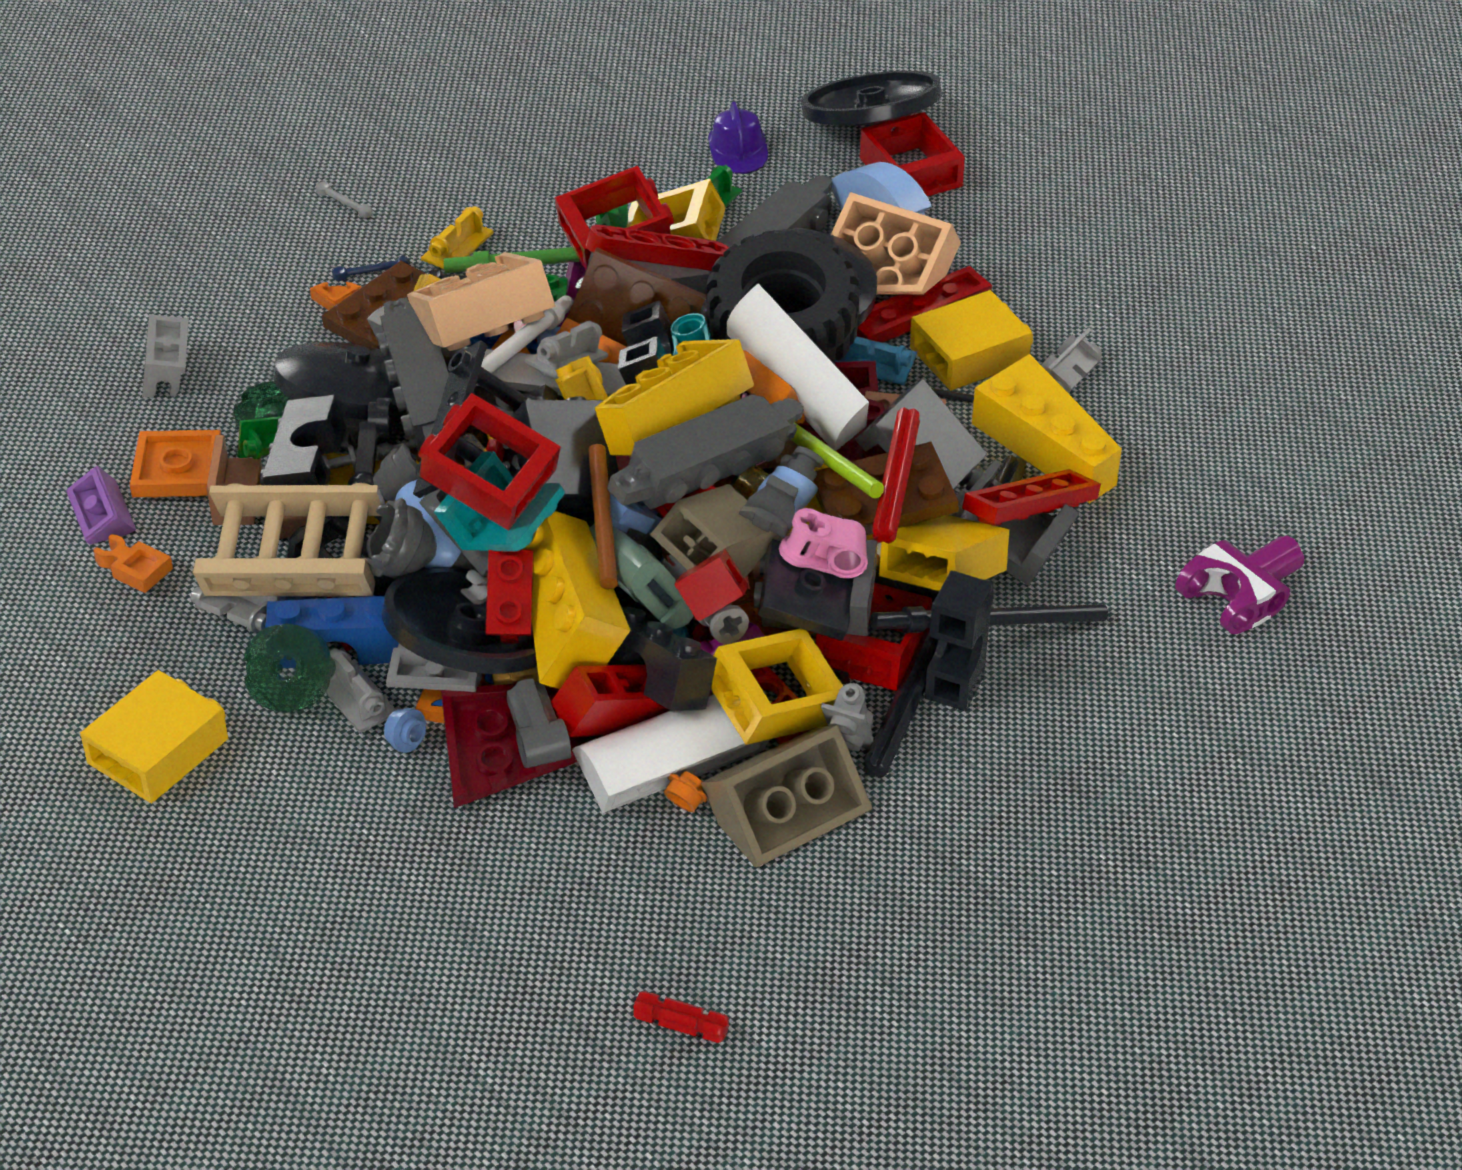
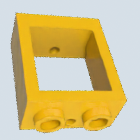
[627,179,726,241]
[711,629,843,745]

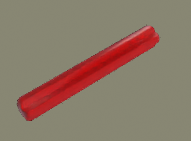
[872,407,920,544]

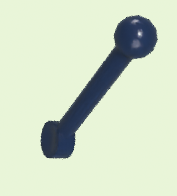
[332,256,410,281]

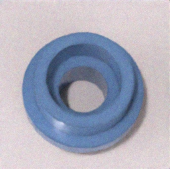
[384,708,426,753]

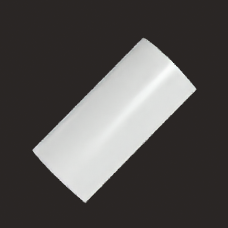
[727,284,869,451]
[572,694,769,813]

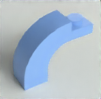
[832,162,932,216]

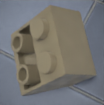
[650,484,779,578]

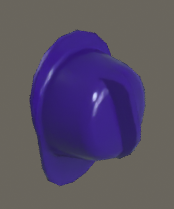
[708,102,768,174]

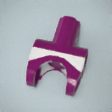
[1175,535,1304,634]

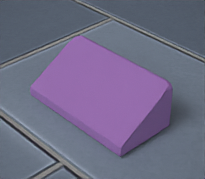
[66,466,136,545]

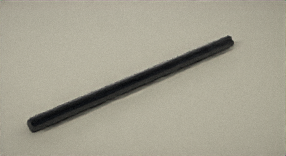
[864,455,1026,778]

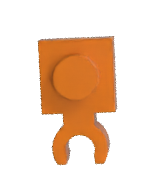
[93,534,173,593]

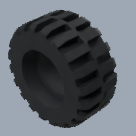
[707,230,860,365]

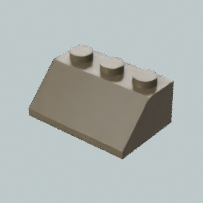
[701,725,873,867]

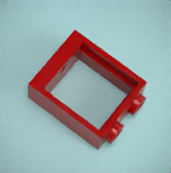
[860,112,965,196]
[554,165,674,270]
[418,393,561,531]
[815,583,932,691]

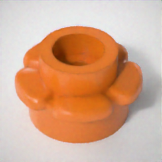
[664,771,707,812]

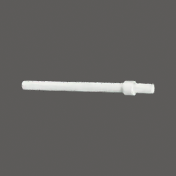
[476,295,574,386]

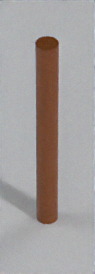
[588,444,618,589]

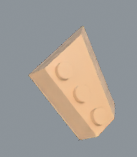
[831,192,961,295]
[407,252,556,351]

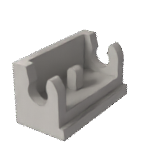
[142,314,189,398]

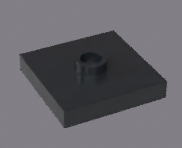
[758,539,854,641]

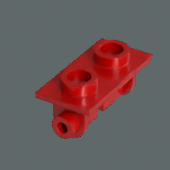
[486,550,533,644]

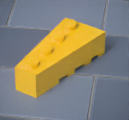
[595,339,754,457]
[972,354,1122,504]
[522,511,631,689]

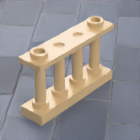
[193,483,385,596]

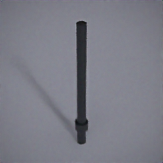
[870,604,1108,633]

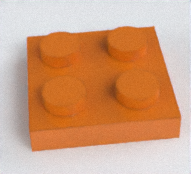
[130,430,221,498]

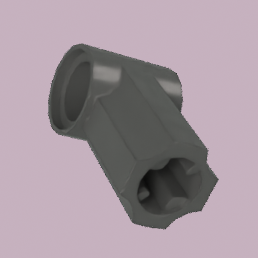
[507,678,571,768]

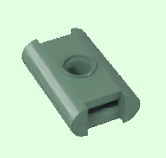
[589,524,694,629]

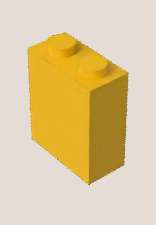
[910,290,1033,391]
[879,515,1010,591]
[80,670,228,804]

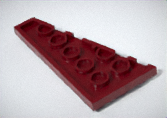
[441,681,712,808]

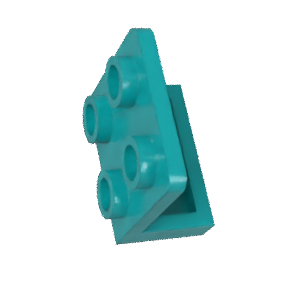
[434,451,565,551]

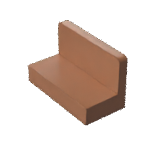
[207,435,263,525]

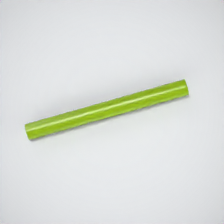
[791,422,884,498]

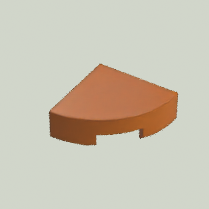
[310,282,362,310]

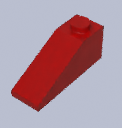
[551,665,670,737]

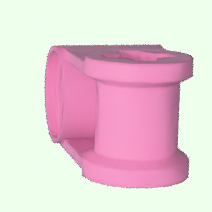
[779,508,868,579]

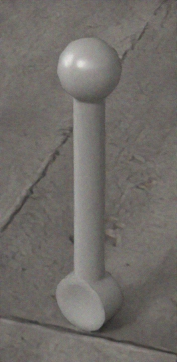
[316,182,372,219]

